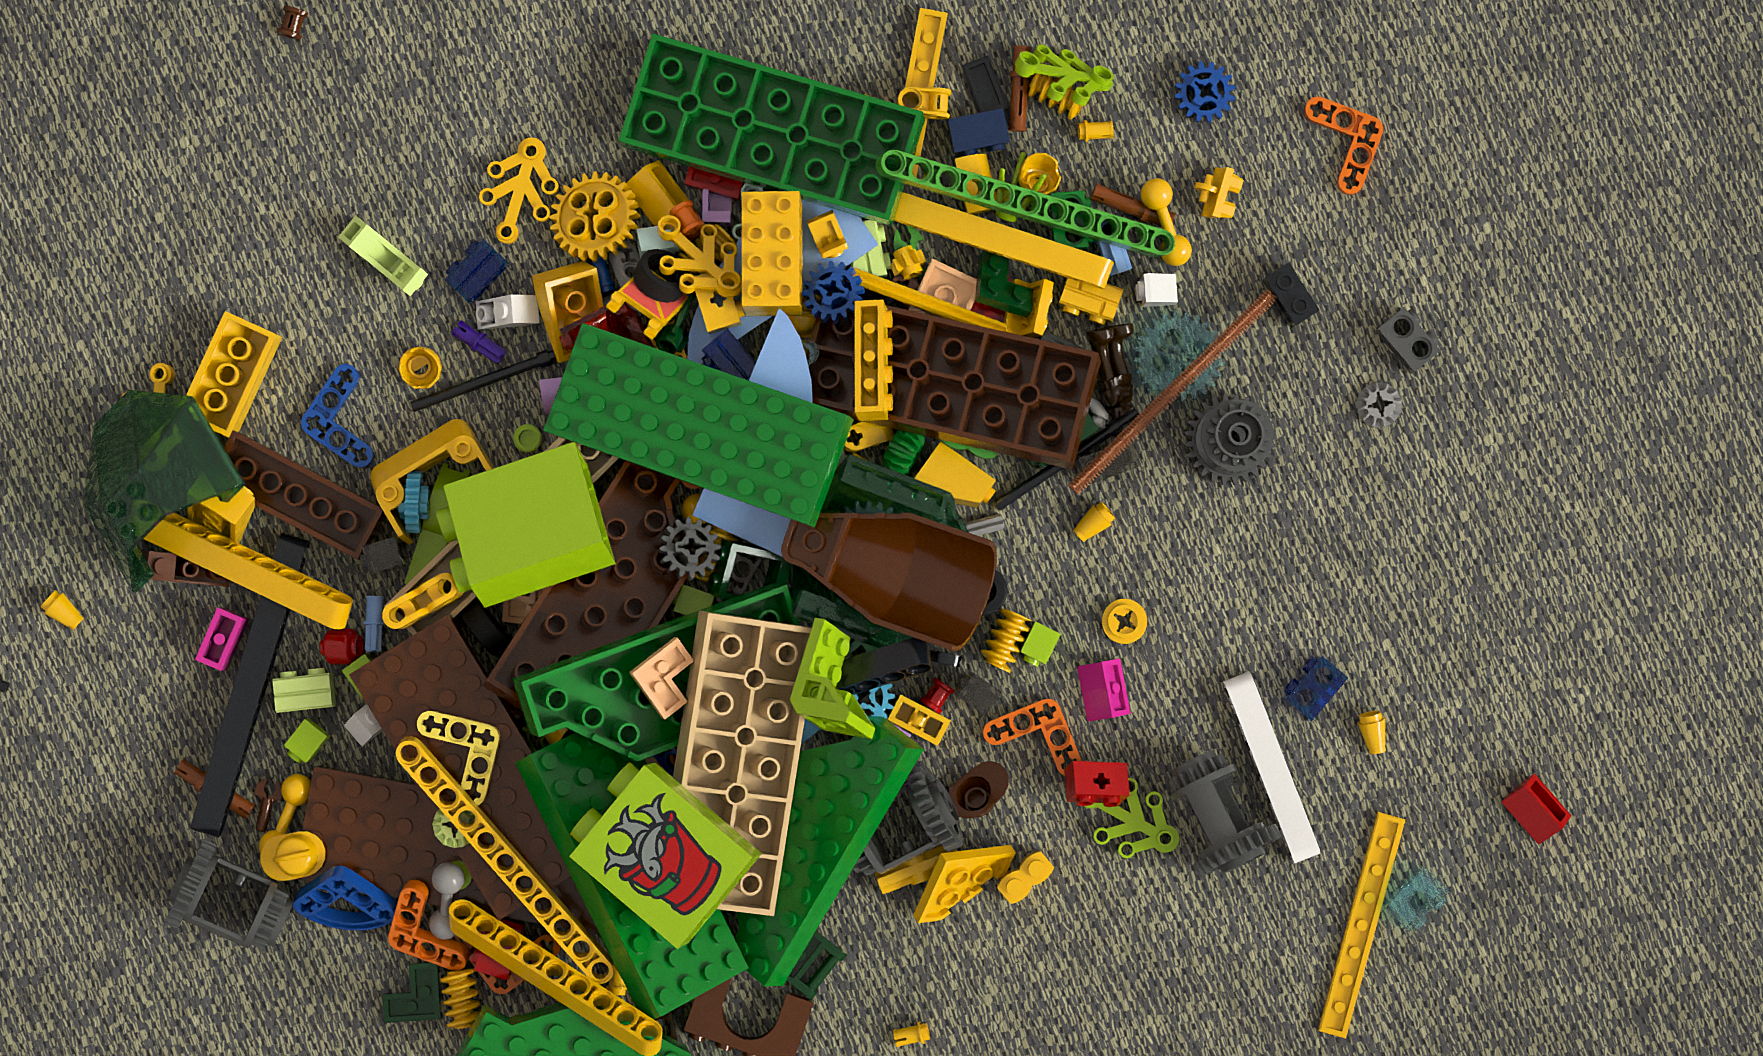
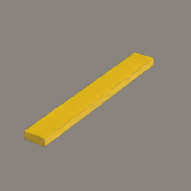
[1318,812,1405,1039]

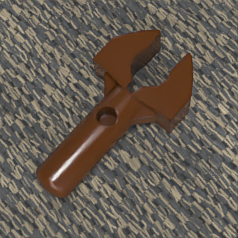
[254,778,283,832]

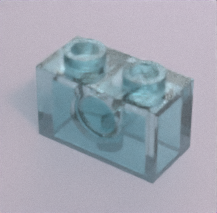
[1382,866,1449,932]

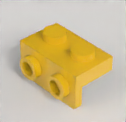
[1003,279,1054,338]

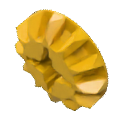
[1102,599,1147,644]

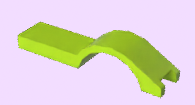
[404,462,470,584]

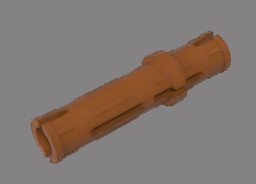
[1008,46,1032,132]
[1090,183,1176,227]
[174,759,256,820]

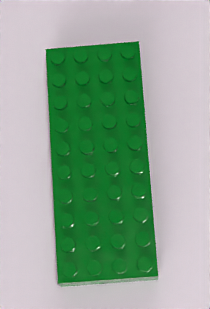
[618,33,925,226]
[543,323,854,528]
[515,733,749,1019]

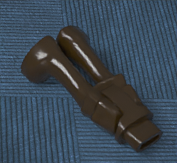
[1086,323,1134,420]

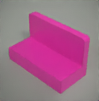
[1077,658,1131,721]

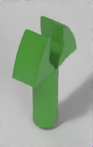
[894,225,926,278]

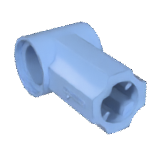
[1093,220,1132,276]

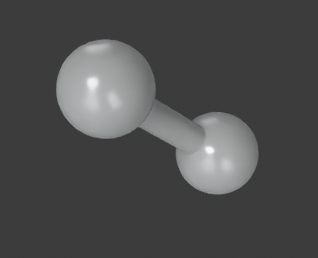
[429,862,465,940]

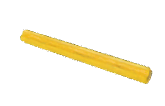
[846,267,1007,332]

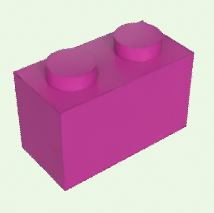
[195,607,250,671]

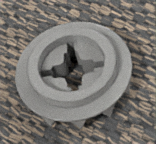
[1356,382,1402,427]

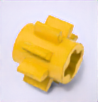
[890,245,927,280]

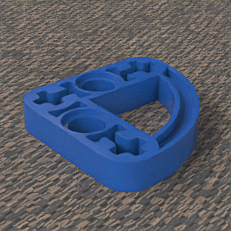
[293,866,398,930]

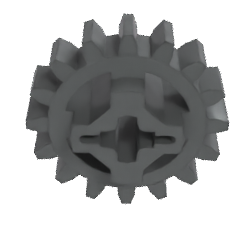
[658,517,721,581]

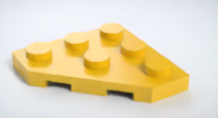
[913,845,1016,923]

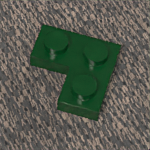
[975,250,1033,318]
[382,962,442,1023]

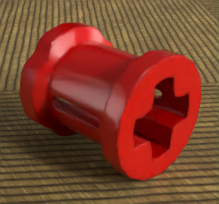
[919,677,955,714]

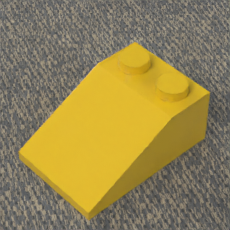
[532,261,608,363]
[187,467,255,544]

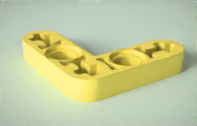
[417,711,501,805]

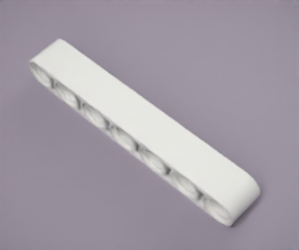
[1223,671,1320,864]

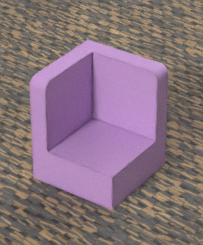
[702,189,732,227]

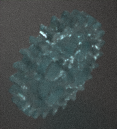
[1133,311,1225,403]

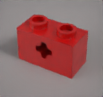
[1064,761,1130,807]

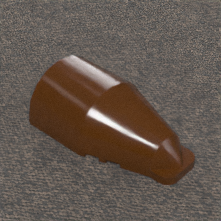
[781,513,997,652]

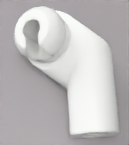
[1088,398,1109,428]

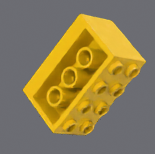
[742,191,803,316]

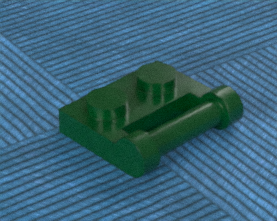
[787,930,847,999]

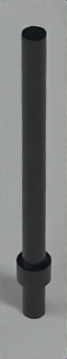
[410,349,557,412]
[994,408,1139,511]

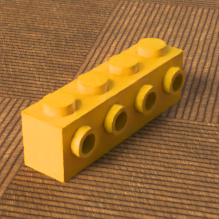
[855,300,893,421]

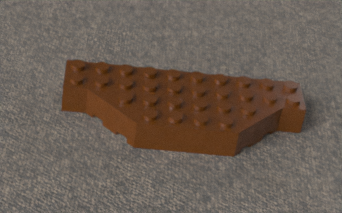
[482,461,687,711]

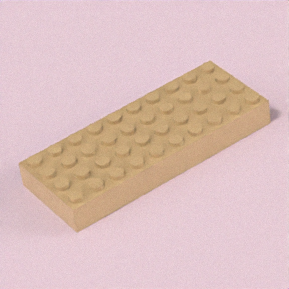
[673,611,812,916]

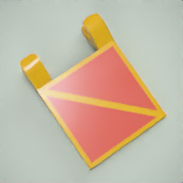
[606,269,689,339]

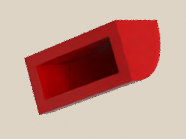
[1501,773,1572,845]

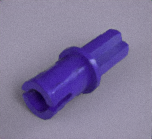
[452,320,506,364]

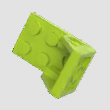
[790,618,875,739]

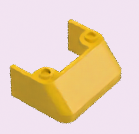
[370,419,495,545]

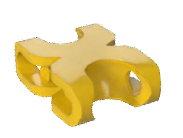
[382,573,464,629]

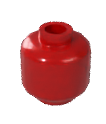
[319,628,364,665]

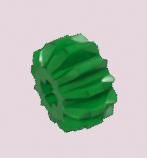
[883,430,925,476]

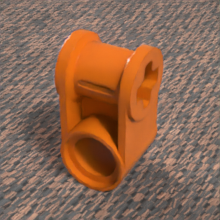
[669,200,705,241]

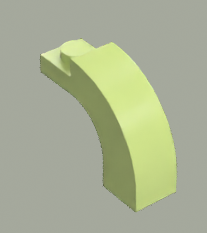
[338,216,428,296]

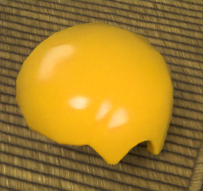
[1018,152,1061,195]
[398,346,442,389]

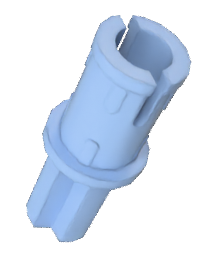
[363,596,385,653]

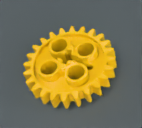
[549,171,641,262]

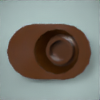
[948,761,1009,819]

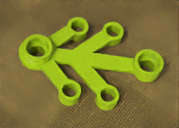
[1015,44,1114,106]
[1084,777,1179,858]

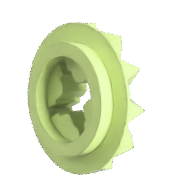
[432,809,475,848]

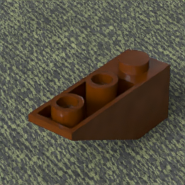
[137,550,230,587]

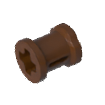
[276,5,308,40]

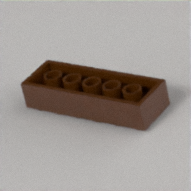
[212,430,386,560]

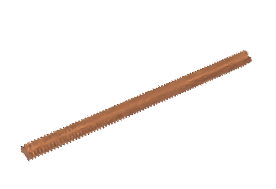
[1067,290,1278,495]

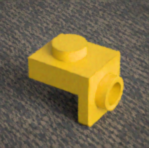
[806,210,848,259]

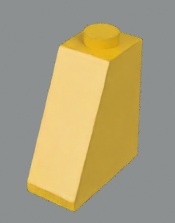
[906,441,996,508]

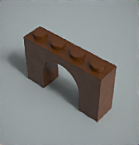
[684,978,814,1056]

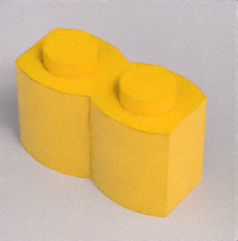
[997,850,1054,904]

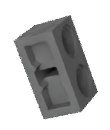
[1375,307,1440,374]

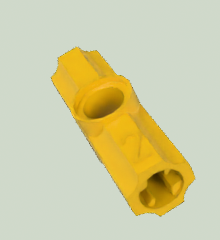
[875,845,957,894]

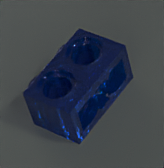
[1283,656,1348,721]

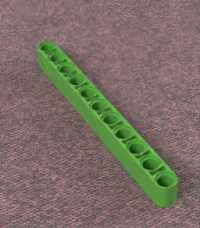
[875,150,1175,257]

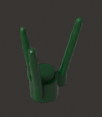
[654,292,696,354]

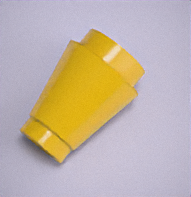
[1073,501,1115,542]
[41,590,84,630]
[1357,711,1386,754]

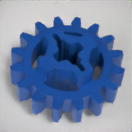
[1174,61,1236,124]
[802,261,865,324]

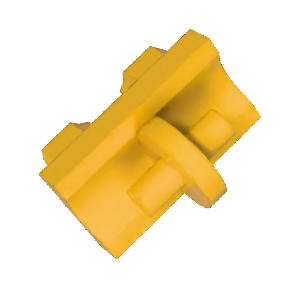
[1194,167,1244,218]

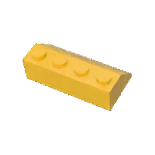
[178,311,282,437]

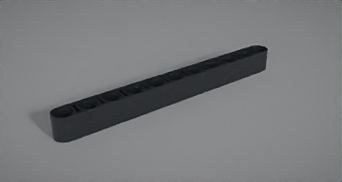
[191,533,310,838]

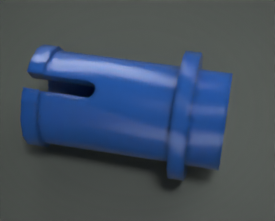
[589,258,616,295]

